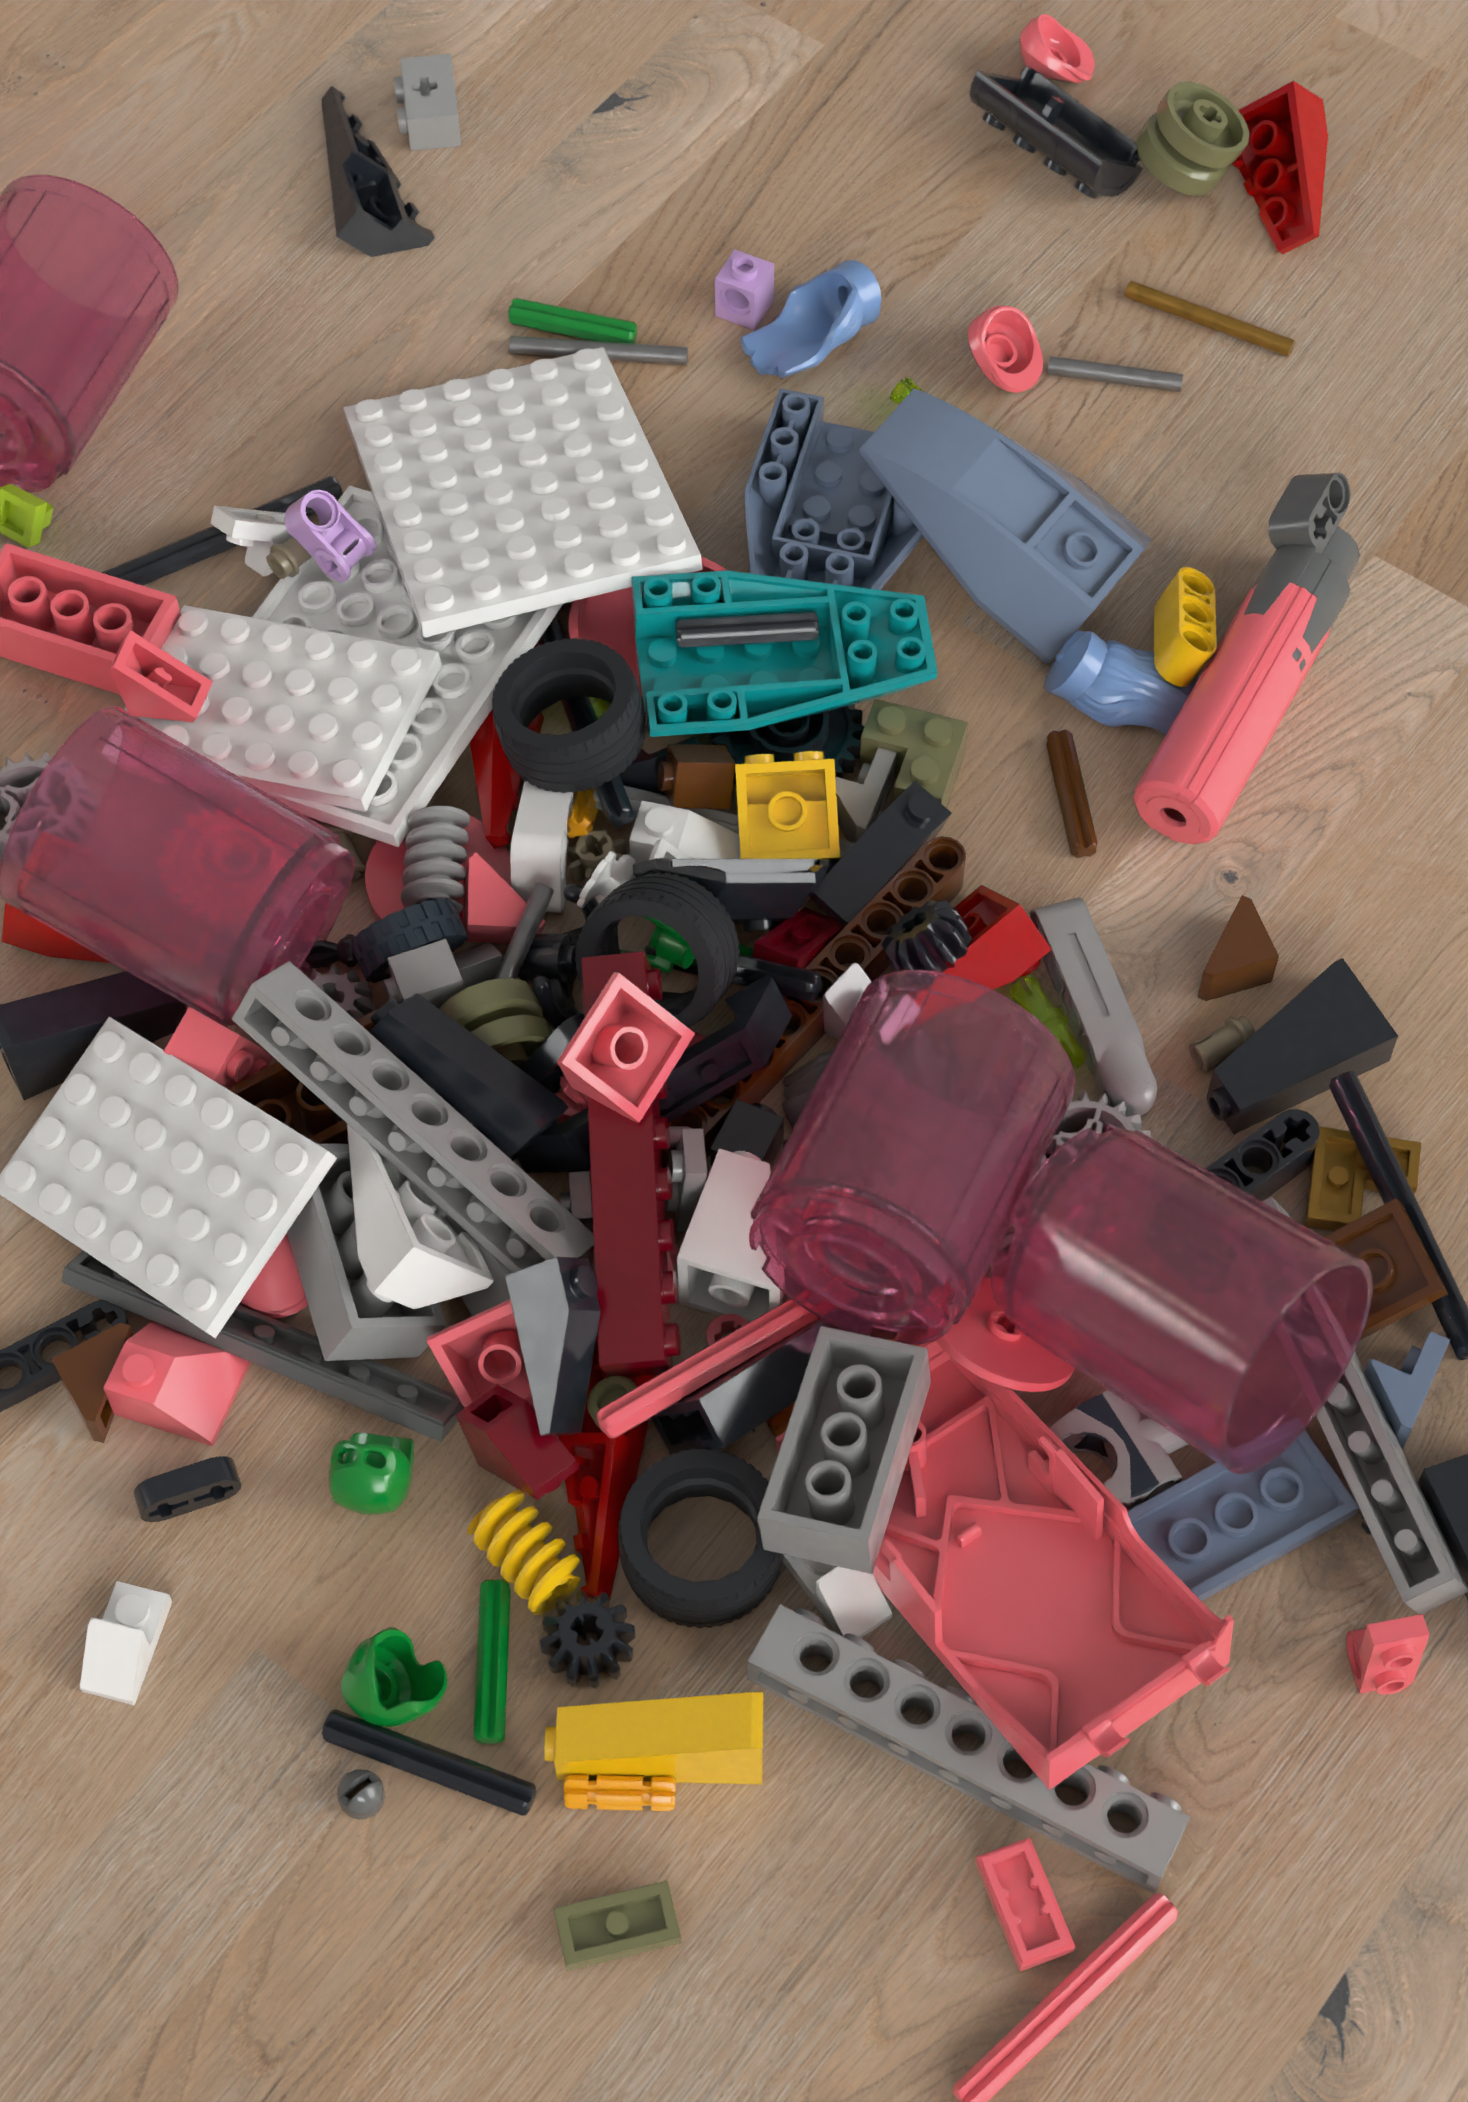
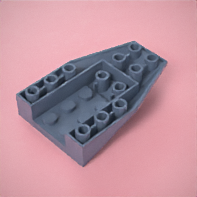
[744,388,924,590]

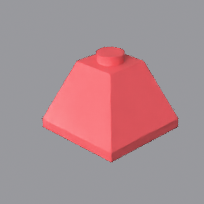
[103,1321,251,1446]

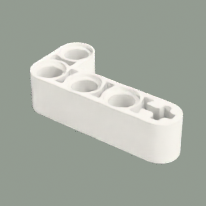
[510,781,574,913]

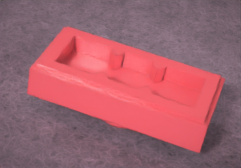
[975,1837,1075,1972]

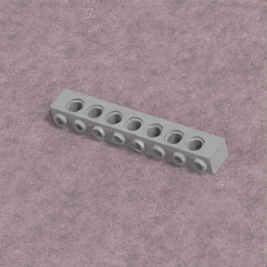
[232,961,594,1273]
[748,1604,1190,1893]

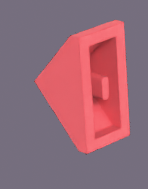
[109,630,213,722]
[463,852,546,944]

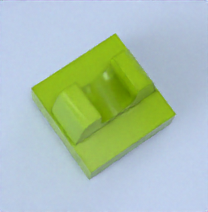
[0,483,54,548]

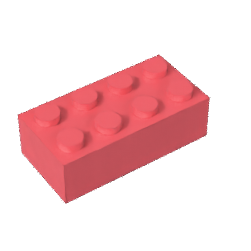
[0,543,181,695]

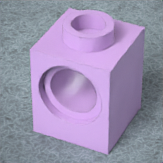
[715,249,774,331]

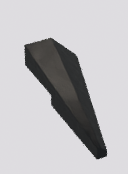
[321,86,435,257]

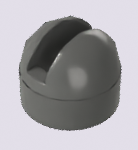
[337,1769,385,1819]

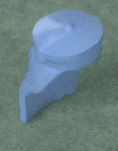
[741,260,881,378]
[1044,630,1199,735]

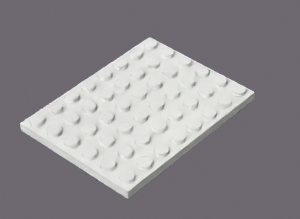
[343,347,703,637]
[192,485,563,847]

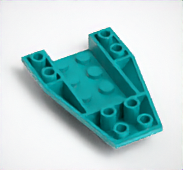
[632,571,938,737]

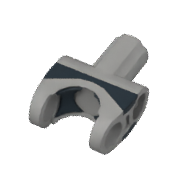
[1050,1386,1215,1511]

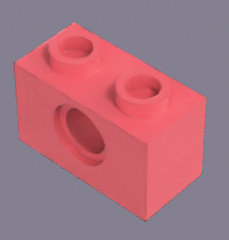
[163,1007,273,1088]

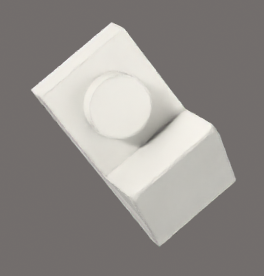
[210,506,292,576]
[783,1554,892,1638]
[80,1581,172,1705]

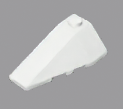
[347,1124,494,1309]

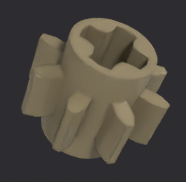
[567,829,628,882]

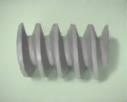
[400,806,470,914]

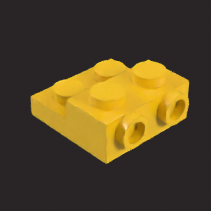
[735,751,840,860]

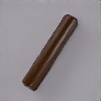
[1046,729,1098,858]

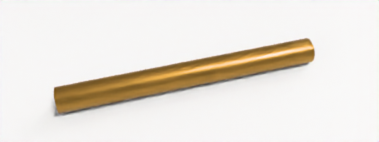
[1124,280,1295,357]

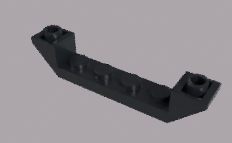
[517,973,792,1173]

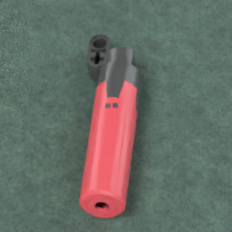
[1133,473,1360,844]

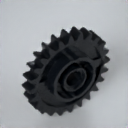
[710,704,865,784]

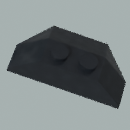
[633,858,832,932]

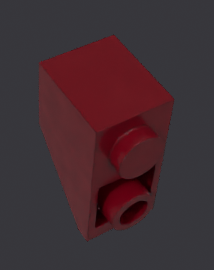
[456,1384,580,1500]

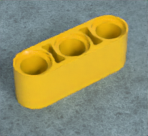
[1154,567,1217,687]

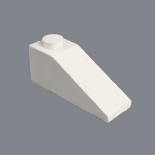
[629,801,741,864]

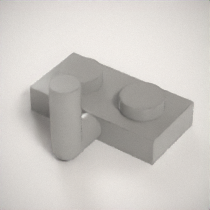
[664,1126,707,1231]

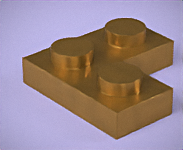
[1305,1126,1422,1231]

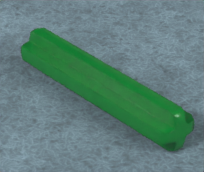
[508,298,637,344]
[473,1579,511,1744]

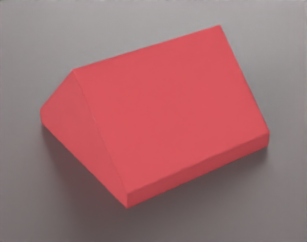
[557,972,695,1123]
[426,1299,534,1408]

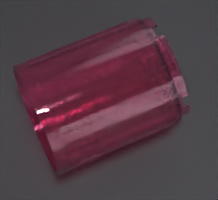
[0,174,179,493]
[0,706,355,1028]
[749,970,1076,1344]
[991,1124,1373,1474]

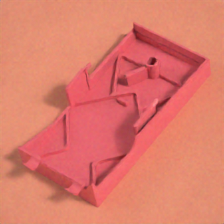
[775,1336,1234,1790]

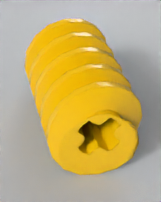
[467,1490,580,1615]

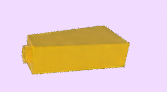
[544,1692,763,1784]

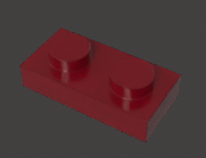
[752,907,844,969]

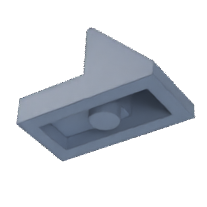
[1365,1331,1450,1450]

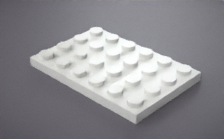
[102,605,442,812]
[0,1017,337,1338]

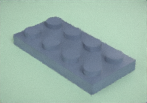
[1128,1419,1359,1601]

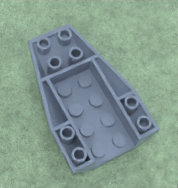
[858,388,1152,665]

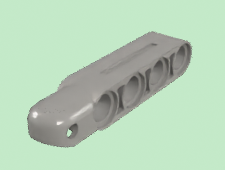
[1030,897,1158,1117]

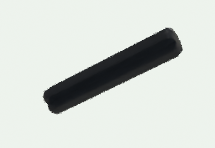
[676,611,819,648]

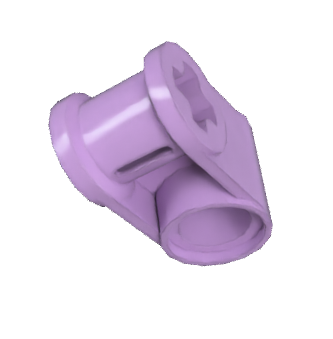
[284,490,376,583]

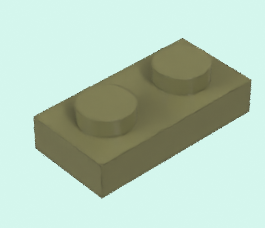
[553,1880,681,1971]

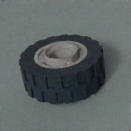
[350,898,468,983]

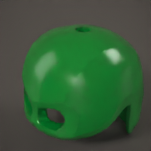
[329,1432,414,1515]
[341,1627,447,1727]

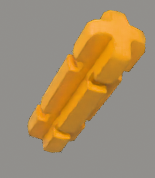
[567,788,598,839]
[563,1774,676,1811]

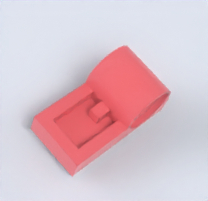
[1346,1614,1430,1695]

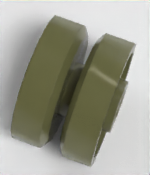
[1136,82,1249,196]
[439,978,553,1068]

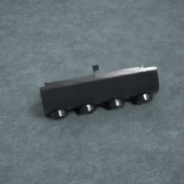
[969,66,1143,199]

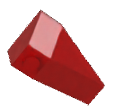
[1232,81,1328,254]
[877,885,1052,1028]

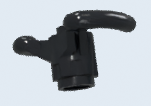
[517,884,599,1029]

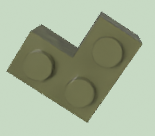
[859,699,968,808]

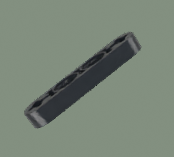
[0,1300,129,1412]

